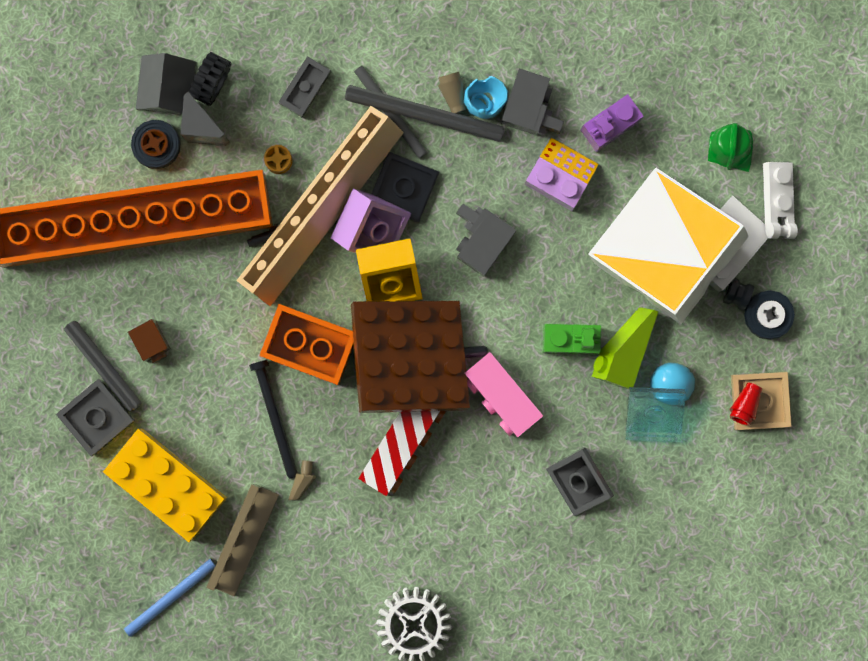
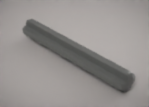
[64,321,141,412]

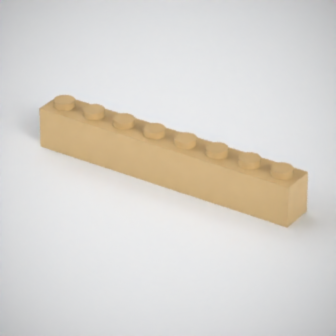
[237,106,404,307]

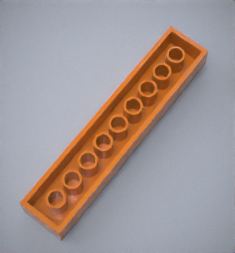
[0,170,273,268]

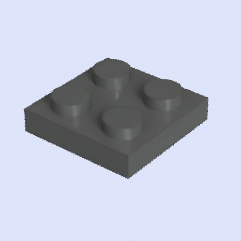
[56,379,135,457]

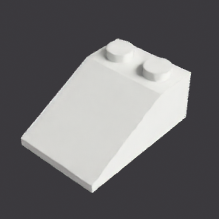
[709,195,768,293]

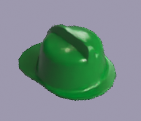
[708,123,753,172]

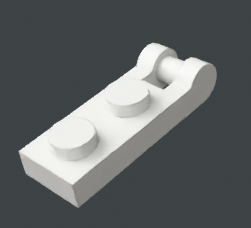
[763,162,798,239]

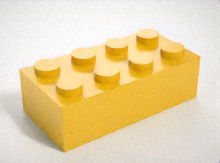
[103,429,227,542]

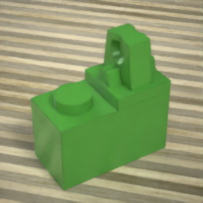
[542,324,601,355]

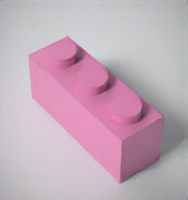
[465,352,543,437]

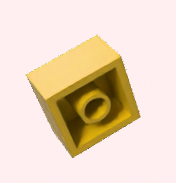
[356,239,423,301]

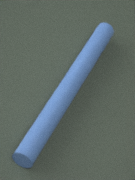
[124,558,216,637]

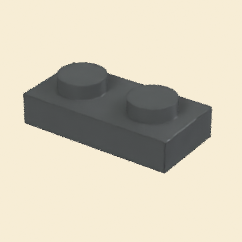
[279,56,331,118]

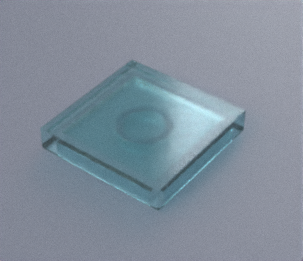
[625,387,686,442]

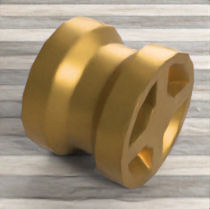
[264,145,293,174]

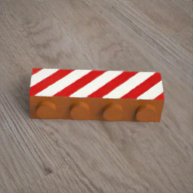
[358,411,446,496]

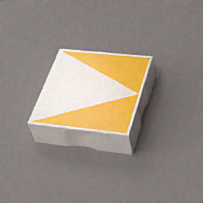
[588,168,749,324]

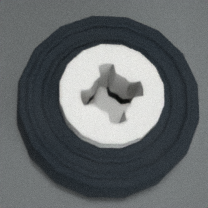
[744,290,795,340]

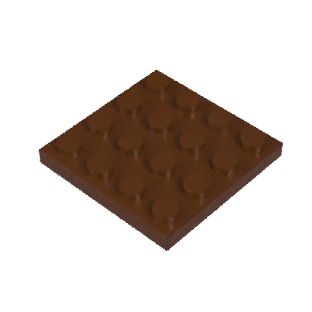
[351,301,470,413]

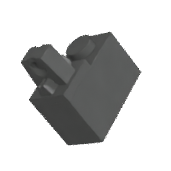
[501,68,564,136]
[456,204,516,277]

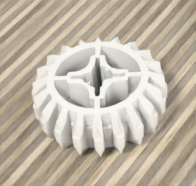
[376,587,451,661]

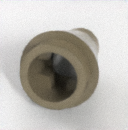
[438,72,467,113]

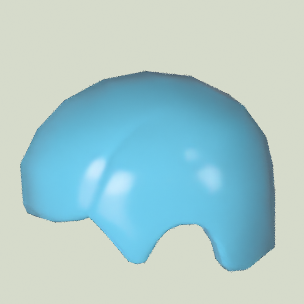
[464,76,508,119]
[650,362,695,404]

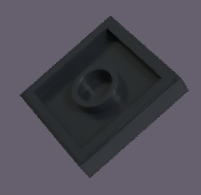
[372,152,439,223]

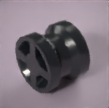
[723,278,754,311]

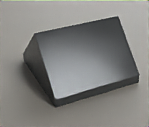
[136,53,196,115]
[181,92,230,146]
[546,447,614,516]

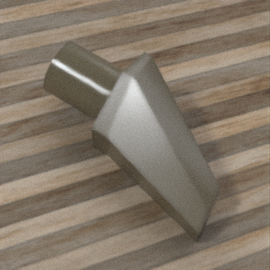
[288,460,317,500]

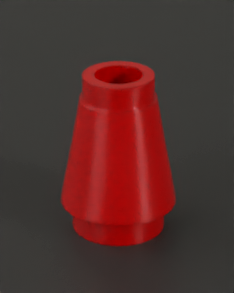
[729,382,762,426]

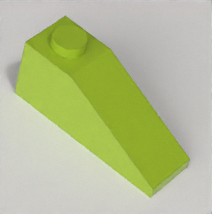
[592,307,658,390]

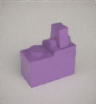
[580,94,644,152]

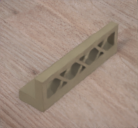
[206,484,279,596]

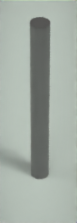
[354,65,428,159]

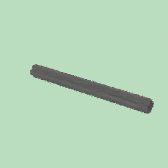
[345,85,504,141]

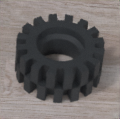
[189,52,232,106]

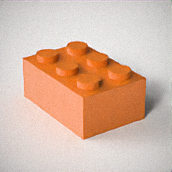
[259,304,354,386]

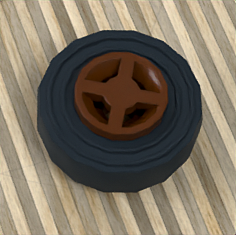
[131,120,181,169]

